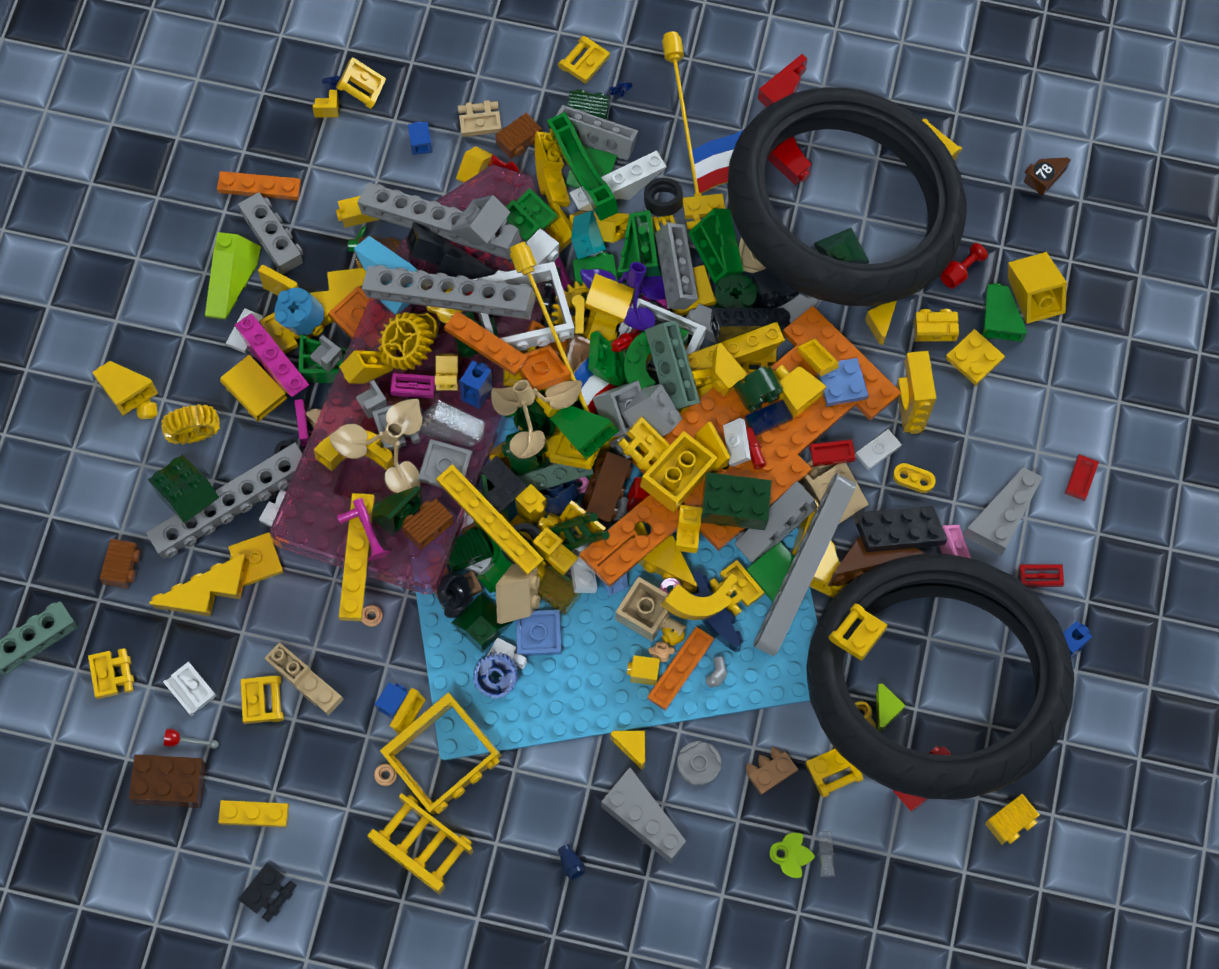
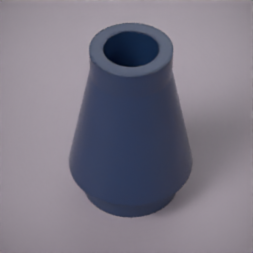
[558,844,585,880]

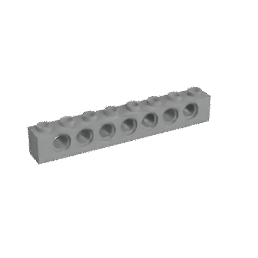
[357,183,521,260]
[362,265,536,320]
[146,443,312,559]

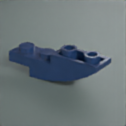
[692,570,743,652]

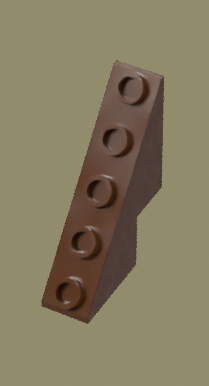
[828,537,924,587]

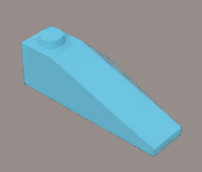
[354,236,427,316]

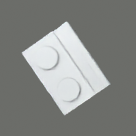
[163,661,216,716]

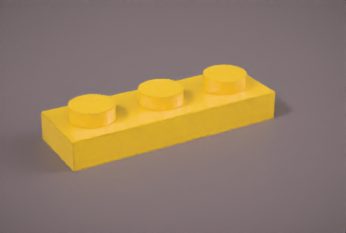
[218,800,289,828]

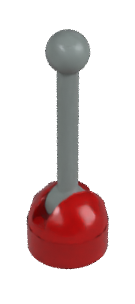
[163,728,219,749]

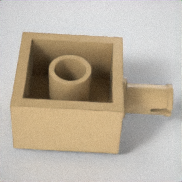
[615,577,687,642]

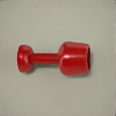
[940,243,988,289]

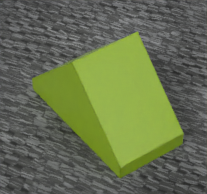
[876,684,906,732]

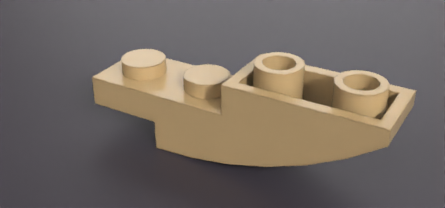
[264,642,344,716]

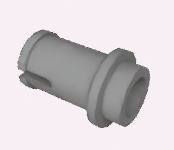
[612,497,629,524]

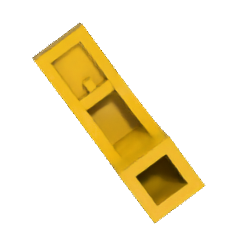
[314,430,394,471]
[660,573,738,620]

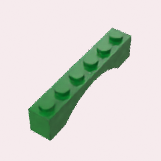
[547,112,619,221]

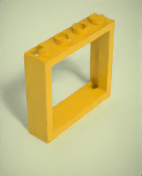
[380,692,502,814]

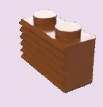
[495,112,542,159]
[402,498,453,551]
[100,539,141,589]

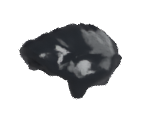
[437,572,473,618]

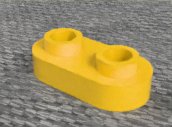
[893,463,936,493]

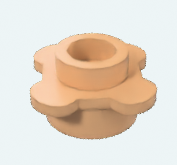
[648,642,675,662]

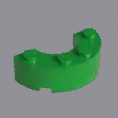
[624,327,689,390]

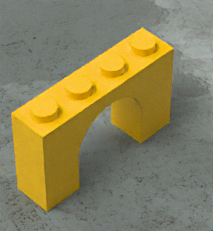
[896,351,937,434]

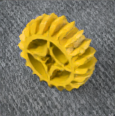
[378,312,434,371]
[161,404,220,445]

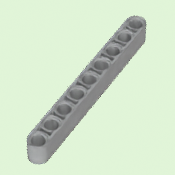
[753,473,856,657]

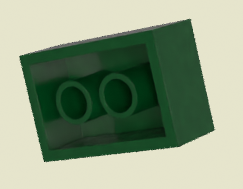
[148,454,219,523]
[701,472,772,530]

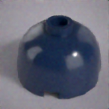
[539,480,579,516]

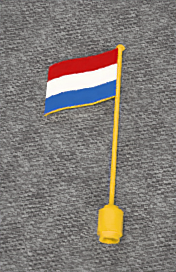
[662,31,744,196]
[509,242,618,415]

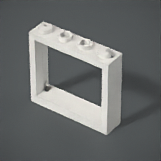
[472,262,574,351]
[617,298,707,385]

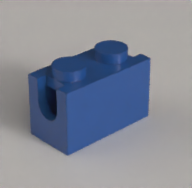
[460,360,492,410]
[1063,621,1092,659]

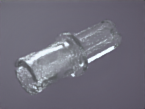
[817,831,836,877]

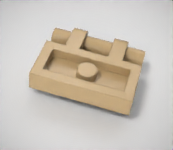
[458,100,502,137]

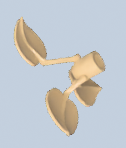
[491,380,582,459]
[329,399,422,493]

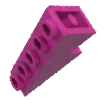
[234,313,309,397]

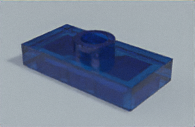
[744,400,793,436]

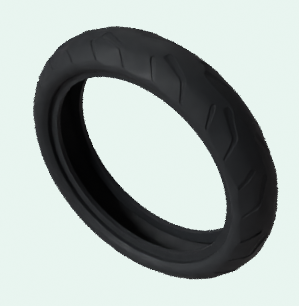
[727,87,967,306]
[806,554,1075,800]

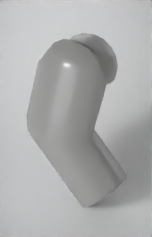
[706,657,727,688]

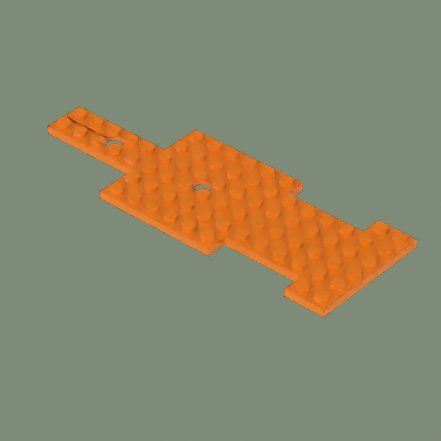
[579,306,901,587]

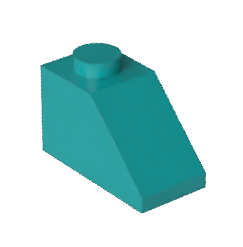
[571,210,606,259]

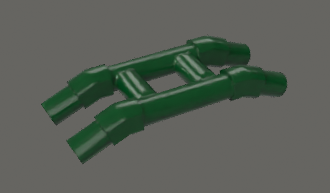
[549,512,610,551]

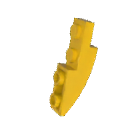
[535,132,571,207]

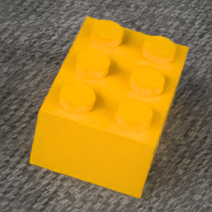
[640,431,718,513]

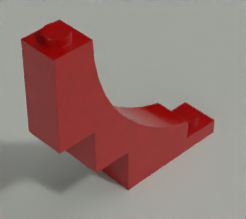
[758,54,812,186]

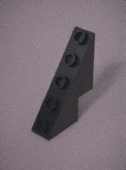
[406,222,497,279]
[710,308,791,344]

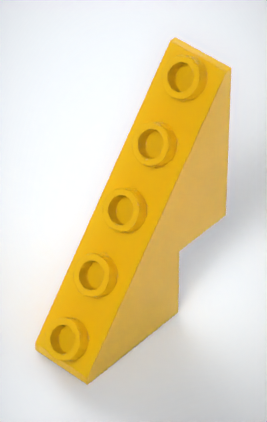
[309,268,366,338]
[687,322,785,371]
[791,498,849,598]
[616,522,698,594]
[149,553,249,617]

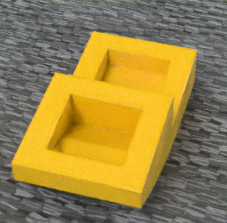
[675,505,702,553]
[532,527,578,576]

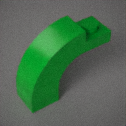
[474,521,512,593]

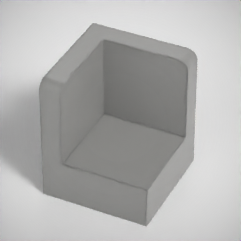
[311,335,343,372]
[356,380,387,419]

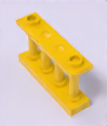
[367,793,473,895]

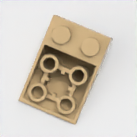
[800,461,869,525]

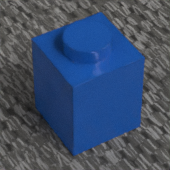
[408,121,432,155]
[375,682,408,719]

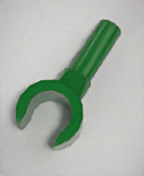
[348,226,367,252]

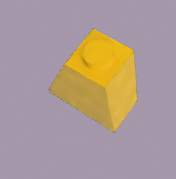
[568,211,629,243]
[92,361,158,416]

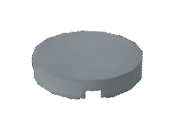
[677,741,721,786]

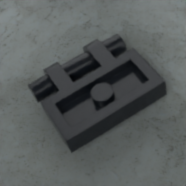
[238,863,297,923]

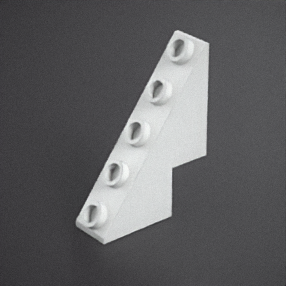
[570,151,667,212]

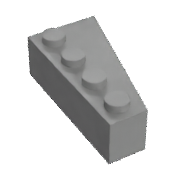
[964,467,1043,556]
[734,481,817,564]
[601,768,686,863]

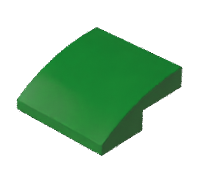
[566,145,617,189]
[506,188,559,242]
[588,331,625,387]
[746,542,794,603]

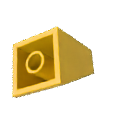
[1008,252,1067,324]

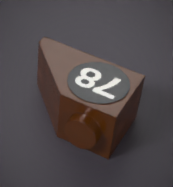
[1024,157,1071,196]

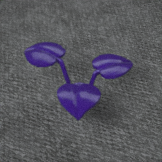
[580,262,666,330]

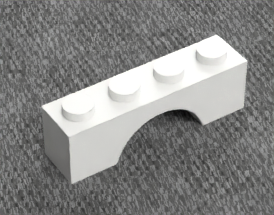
[488,229,559,301]

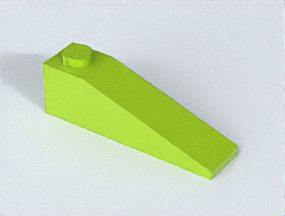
[205,232,262,320]

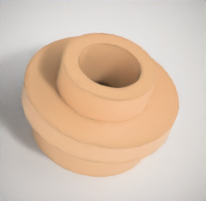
[362,605,383,627]
[374,764,397,786]

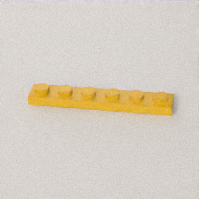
[436,464,544,576]
[339,493,375,621]

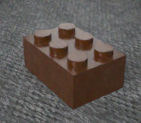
[580,452,632,523]
[129,754,206,808]

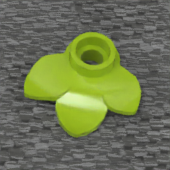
[769,833,815,878]

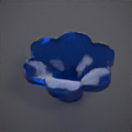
[322,76,342,91]

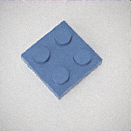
[816,358,869,407]
[516,610,561,656]

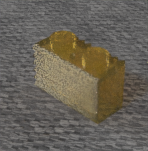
[538,565,581,615]

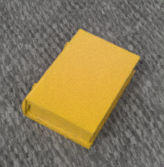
[220,355,287,422]

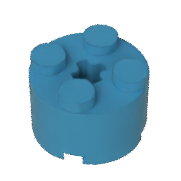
[275,288,324,336]

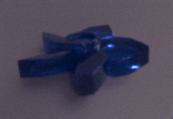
[609,81,632,97]

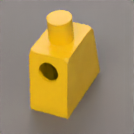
[775,365,826,419]

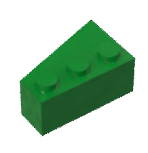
[688,208,744,284]
[617,210,661,283]
[299,334,353,383]

